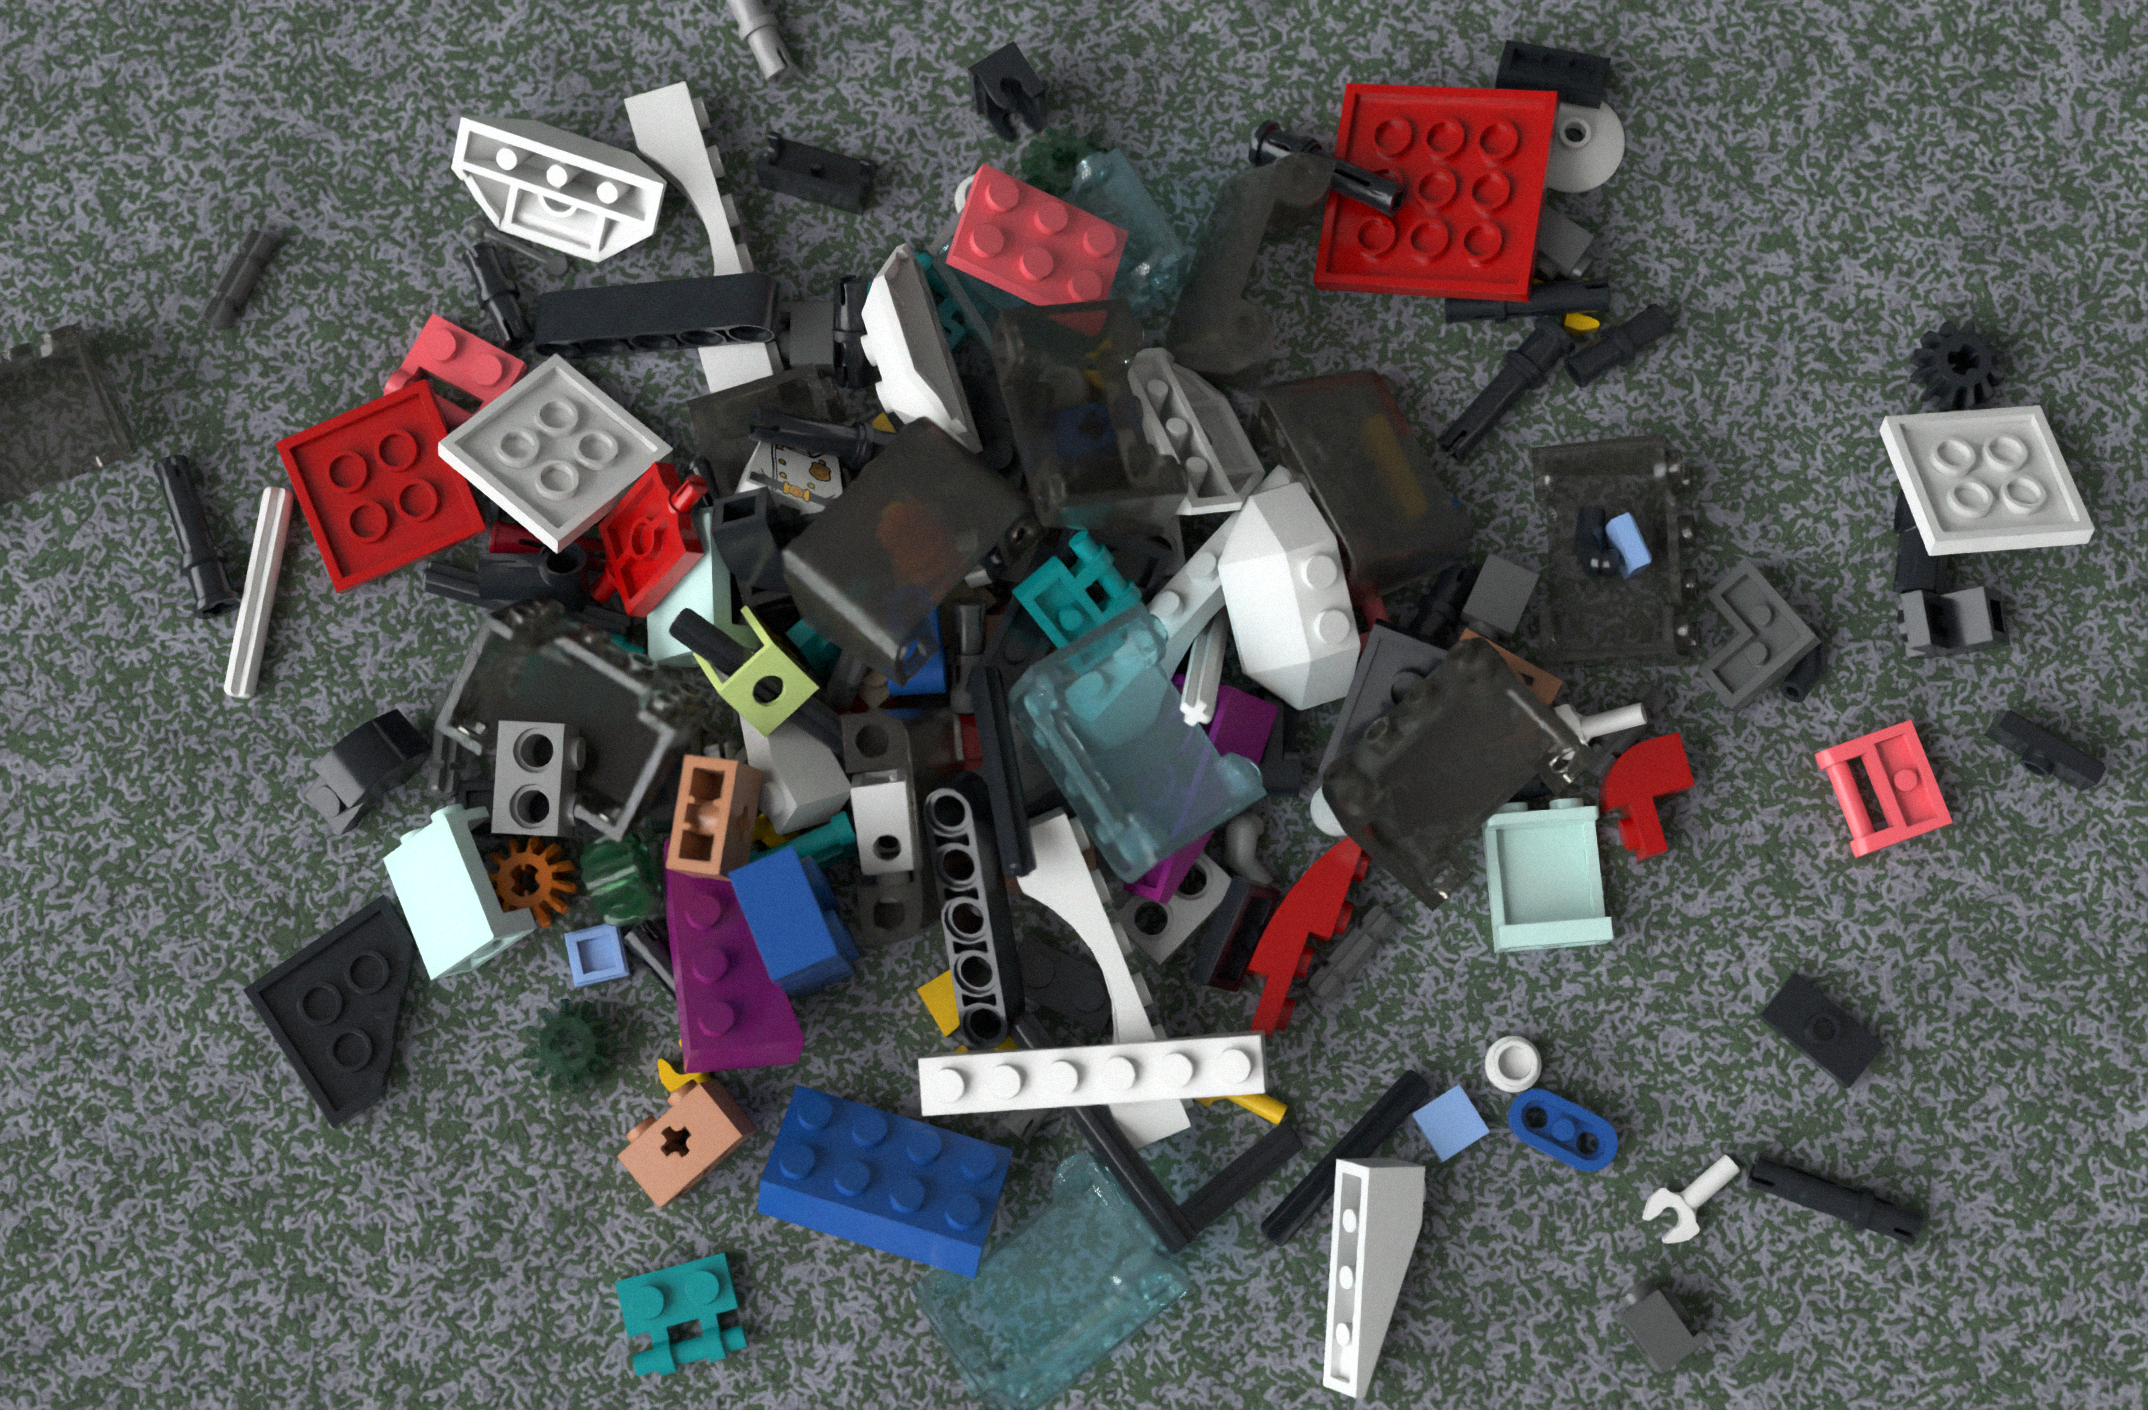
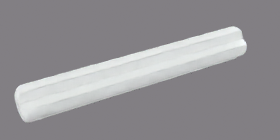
[224,487,294,699]
[1180,604,1230,726]

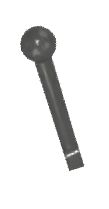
[467,217,569,278]

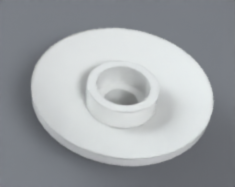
[1547,101,1625,193]

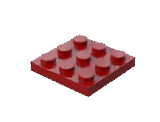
[275,379,491,594]

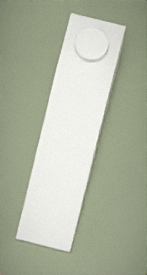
[737,611,851,836]
[1323,1158,1426,1398]

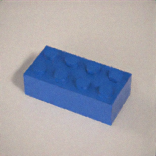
[728,846,861,1000]
[758,1085,1013,1279]

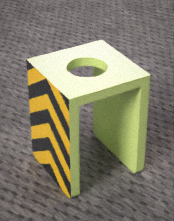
[693,605,819,738]

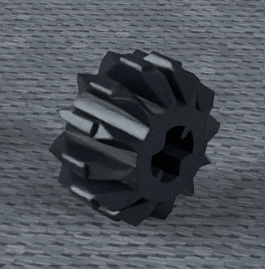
[1909,321,2005,412]

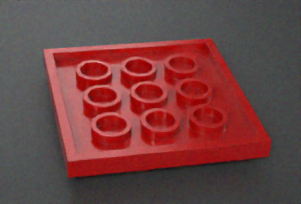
[1313,83,1560,303]

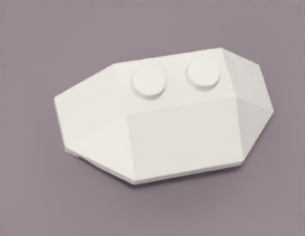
[451,115,667,263]
[861,243,983,454]
[1112,347,1265,515]
[1217,482,1361,710]

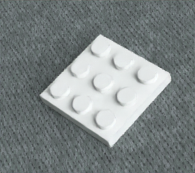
[438,354,674,554]
[1879,405,2095,556]

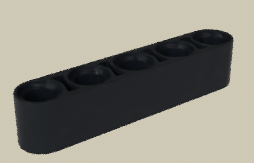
[533,273,779,359]
[923,770,1026,1050]

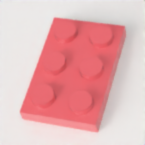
[945,163,1129,331]

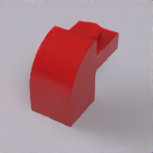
[1599,732,1695,862]

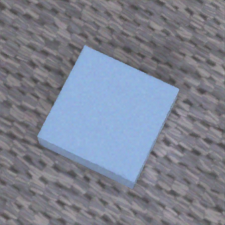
[1604,512,1652,580]
[564,921,632,989]
[1411,1084,1490,1162]

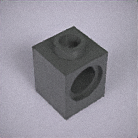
[1457,553,1540,644]

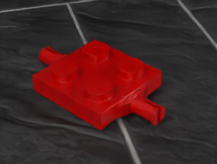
[589,461,709,618]

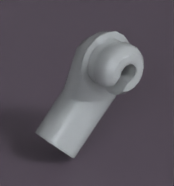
[1222,812,1274,885]

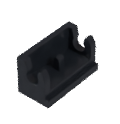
[968,41,1048,143]
[755,131,878,216]

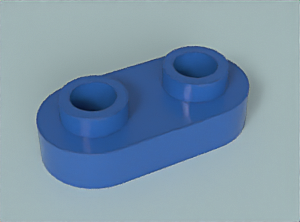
[1507,1089,1618,1172]

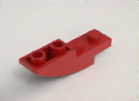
[1246,830,1372,1040]

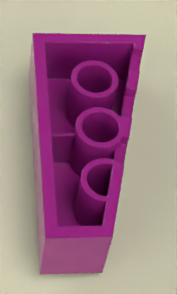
[661,839,805,1074]

